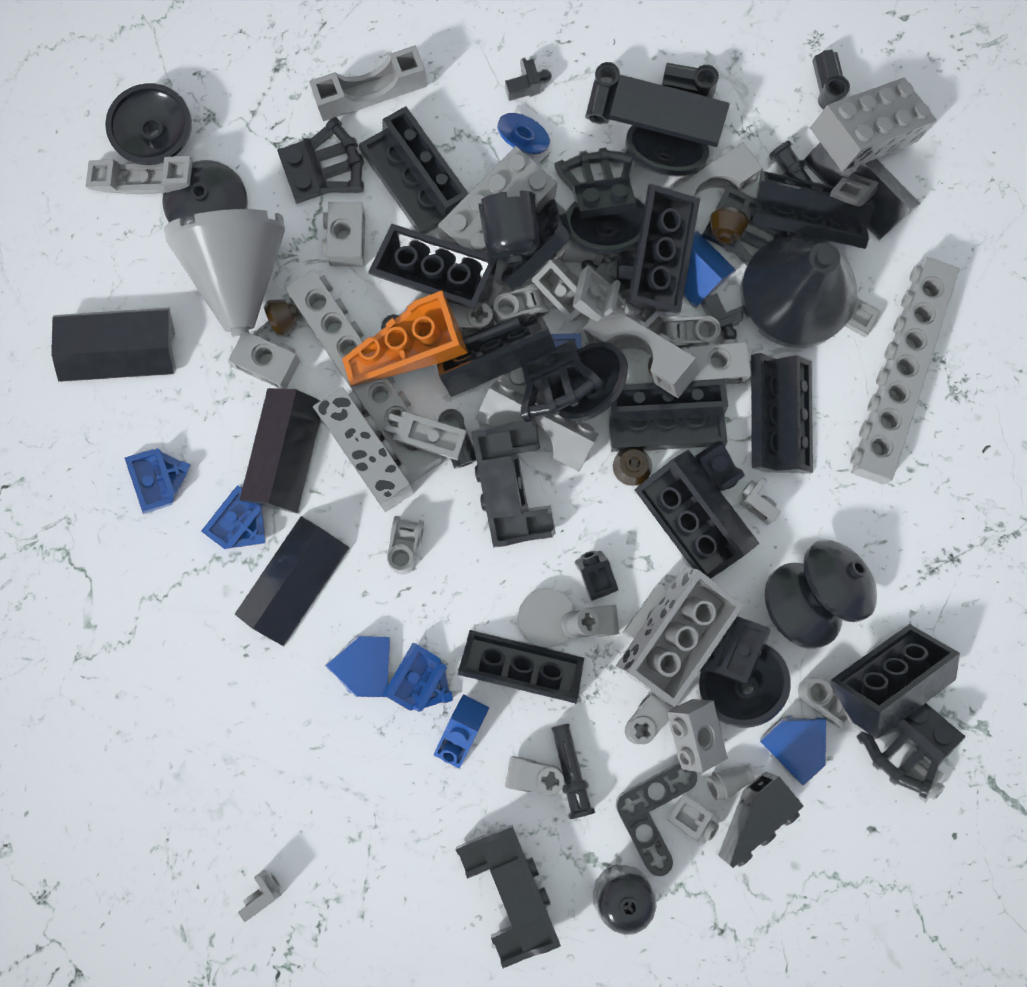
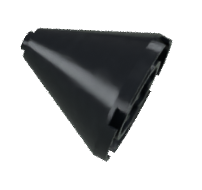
[740,234,857,348]

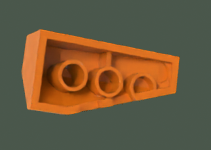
[342,290,468,387]

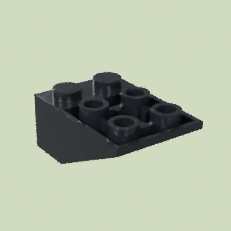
[718,771,804,868]

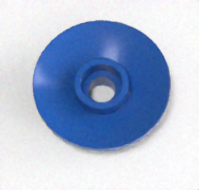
[497,113,550,154]

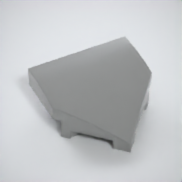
[573,265,634,322]

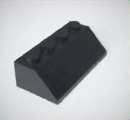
[634,449,760,579]
[830,624,960,739]

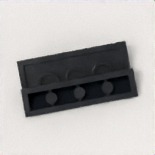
[359,106,469,234]
[752,171,875,249]
[51,307,176,382]
[751,353,813,473]
[609,379,728,452]

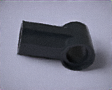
[812,49,850,110]
[585,62,620,125]
[662,63,719,98]
[438,409,476,469]

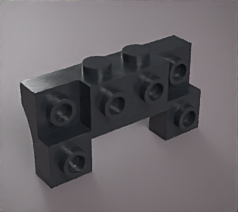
[471,419,556,548]
[455,824,561,969]

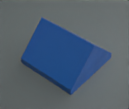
[684,231,736,308]

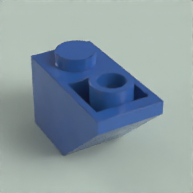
[433,694,490,769]

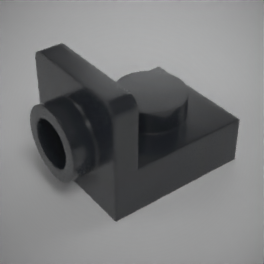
[695,440,745,491]
[574,551,619,601]

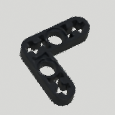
[501,199,571,290]
[616,763,697,876]

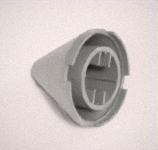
[164,209,285,336]

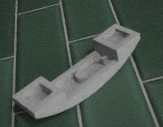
[85,156,193,194]

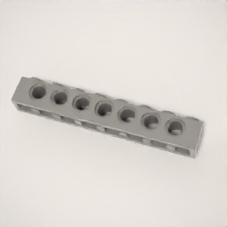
[850,257,960,485]
[284,269,442,481]

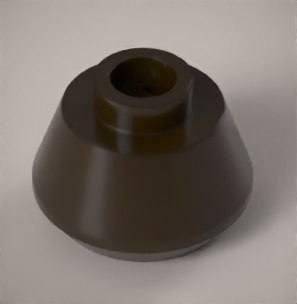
[710,207,749,244]
[264,299,300,337]
[613,448,652,486]

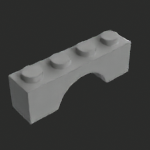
[309,45,427,122]
[672,142,763,197]
[583,315,700,398]
[476,381,599,472]

